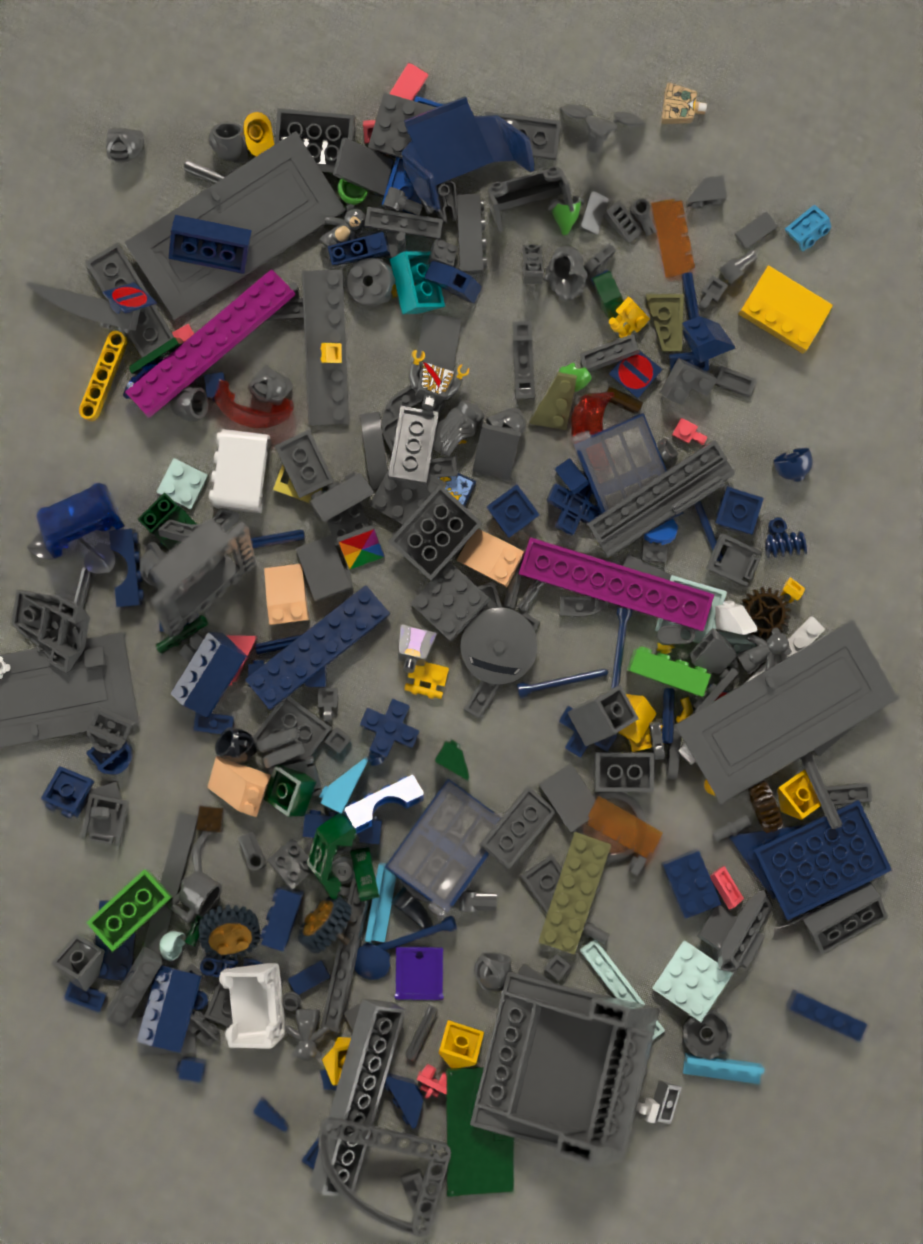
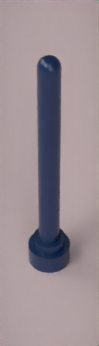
[694,500,723,562]
[611,608,632,689]
[517,668,608,699]
[377,915,457,951]

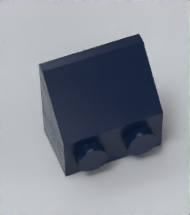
[682,316,735,363]

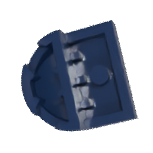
[86,740,133,775]

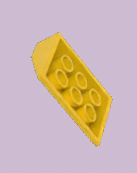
[738,265,833,354]

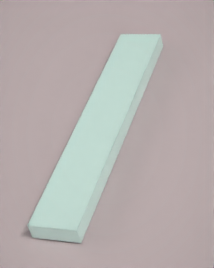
[579,939,665,1041]

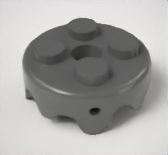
[347,258,396,307]
[683,1009,732,1059]

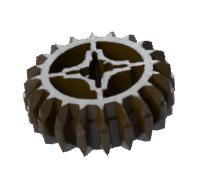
[741,587,791,639]
[748,781,783,833]

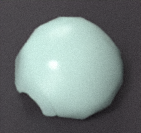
[159,931,185,961]

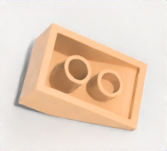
[457,529,525,587]
[264,564,309,625]
[207,756,271,817]

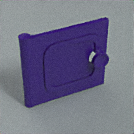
[394,947,444,1000]

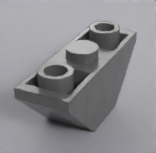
[522,244,543,284]

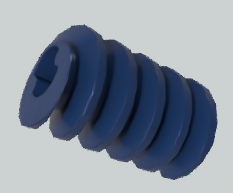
[765,531,807,558]

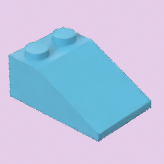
[320,757,368,813]

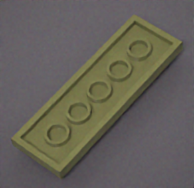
[538,832,611,955]

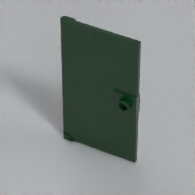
[446,1067,514,1197]

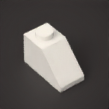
[715,601,757,635]

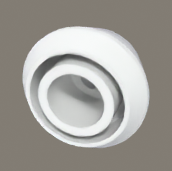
[332,857,355,884]

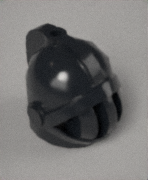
[215,728,257,764]

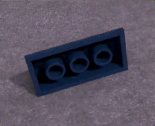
[168,215,252,274]
[171,632,247,717]
[137,965,202,1053]

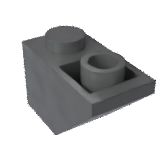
[686,175,727,209]

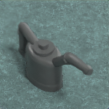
[166,831,222,923]

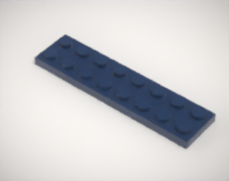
[245,585,390,710]

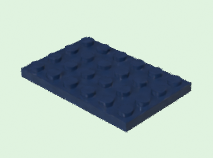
[753,800,892,920]

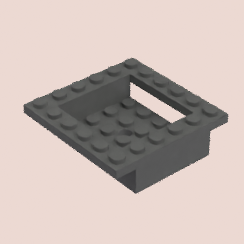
[150,517,256,638]

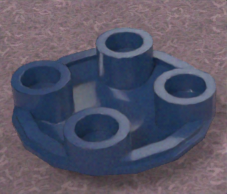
[354,943,391,980]

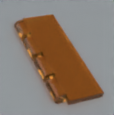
[652,198,695,278]
[587,796,663,858]

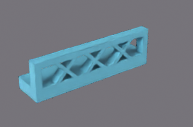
[365,863,396,943]
[682,1053,765,1084]

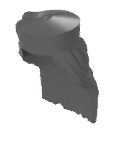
[433,399,485,456]

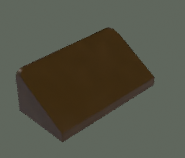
[603,386,643,415]

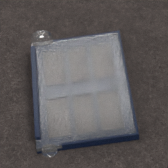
[571,413,684,524]
[384,778,504,918]

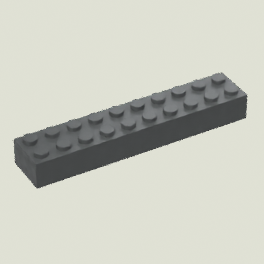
[309,999,406,1196]

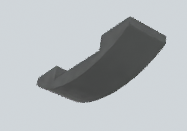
[512,321,535,399]
[360,412,388,490]

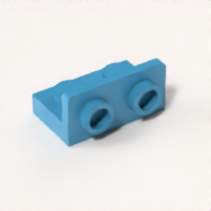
[785,204,831,252]

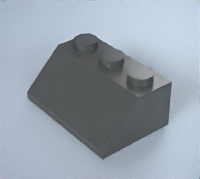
[309,471,374,522]

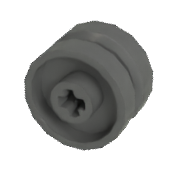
[256,727,305,768]

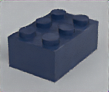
[661,848,721,919]
[260,885,305,952]

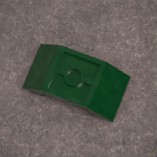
[137,492,197,552]
[307,813,357,900]

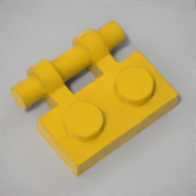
[609,297,650,338]
[404,662,449,699]

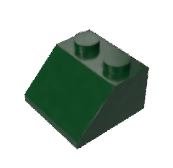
[434,739,470,781]
[263,765,317,817]

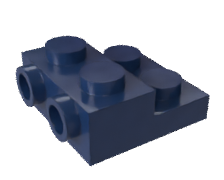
[41,766,94,819]

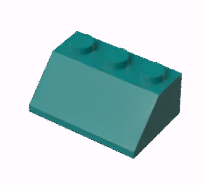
[390,251,445,314]

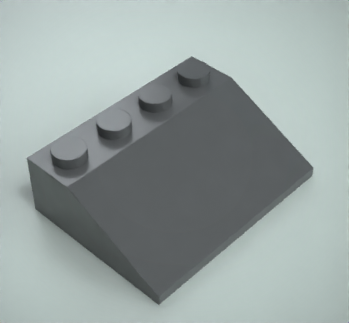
[275,108,356,173]
[388,485,483,580]

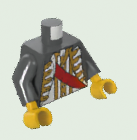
[408,350,469,410]

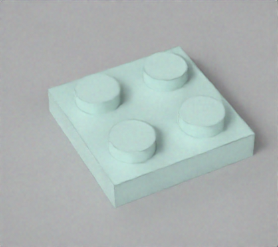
[157,458,209,510]

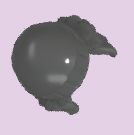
[543,246,588,302]

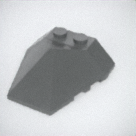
[11,589,90,673]

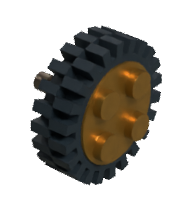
[298,895,352,954]
[199,905,260,959]

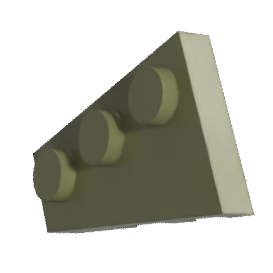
[646,294,684,353]
[529,372,577,430]

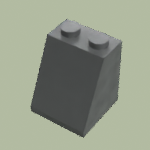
[567,685,639,746]

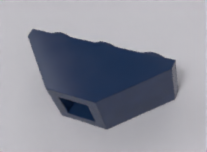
[424,261,482,304]
[384,1073,424,1129]

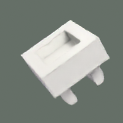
[636,1098,660,1123]

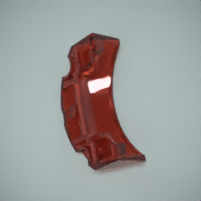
[214,379,294,428]
[571,392,615,471]

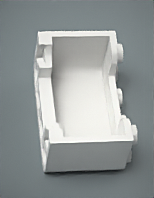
[209,429,271,514]

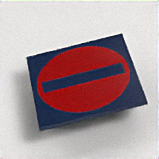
[102,282,157,314]
[609,350,663,398]

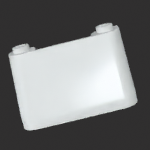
[220,963,285,1048]

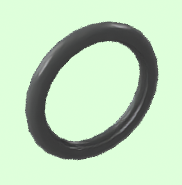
[574,792,647,862]

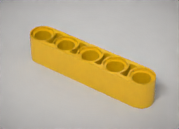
[79,331,128,421]

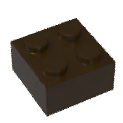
[196,805,225,833]

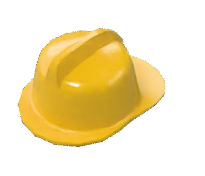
[243,112,274,157]

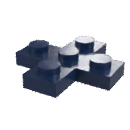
[546,483,601,536]
[359,698,420,759]
[558,705,617,758]

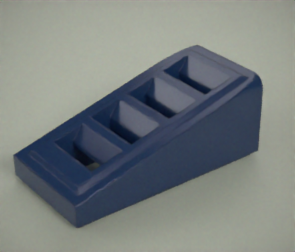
[253,1096,289,1132]

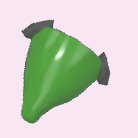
[548,196,584,235]

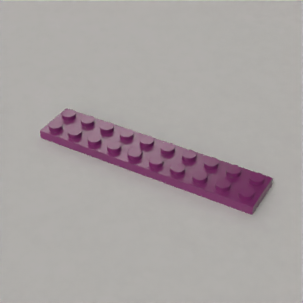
[125,269,296,418]
[519,537,715,632]

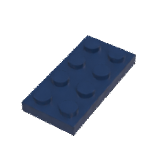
[95,900,136,981]

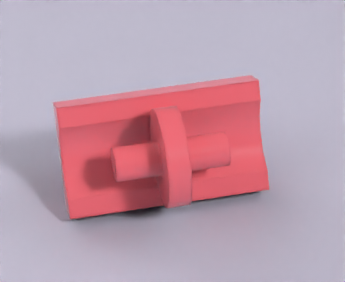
[417,1064,446,1099]

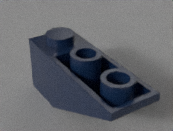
[328,232,391,266]

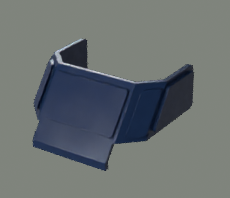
[401,96,535,211]

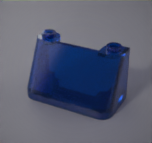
[36,483,125,559]

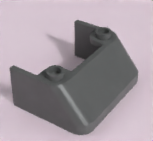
[488,166,574,232]

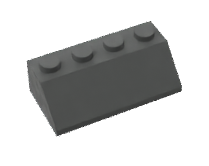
[802,881,888,955]

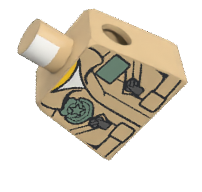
[661,83,707,124]

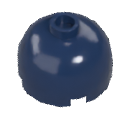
[773,447,813,482]

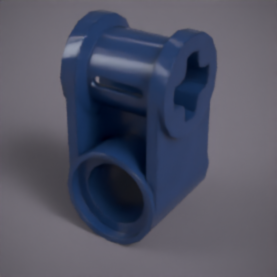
[200,955,239,978]

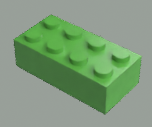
[626,646,711,697]
[86,869,173,951]

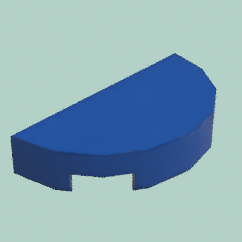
[644,519,678,545]

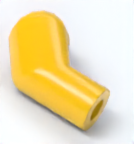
[676,697,694,723]

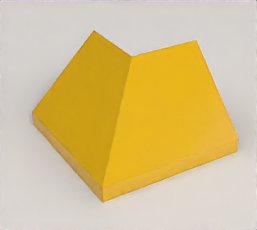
[618,694,657,745]
[777,769,821,820]
[438,1020,484,1069]
[322,1037,351,1085]

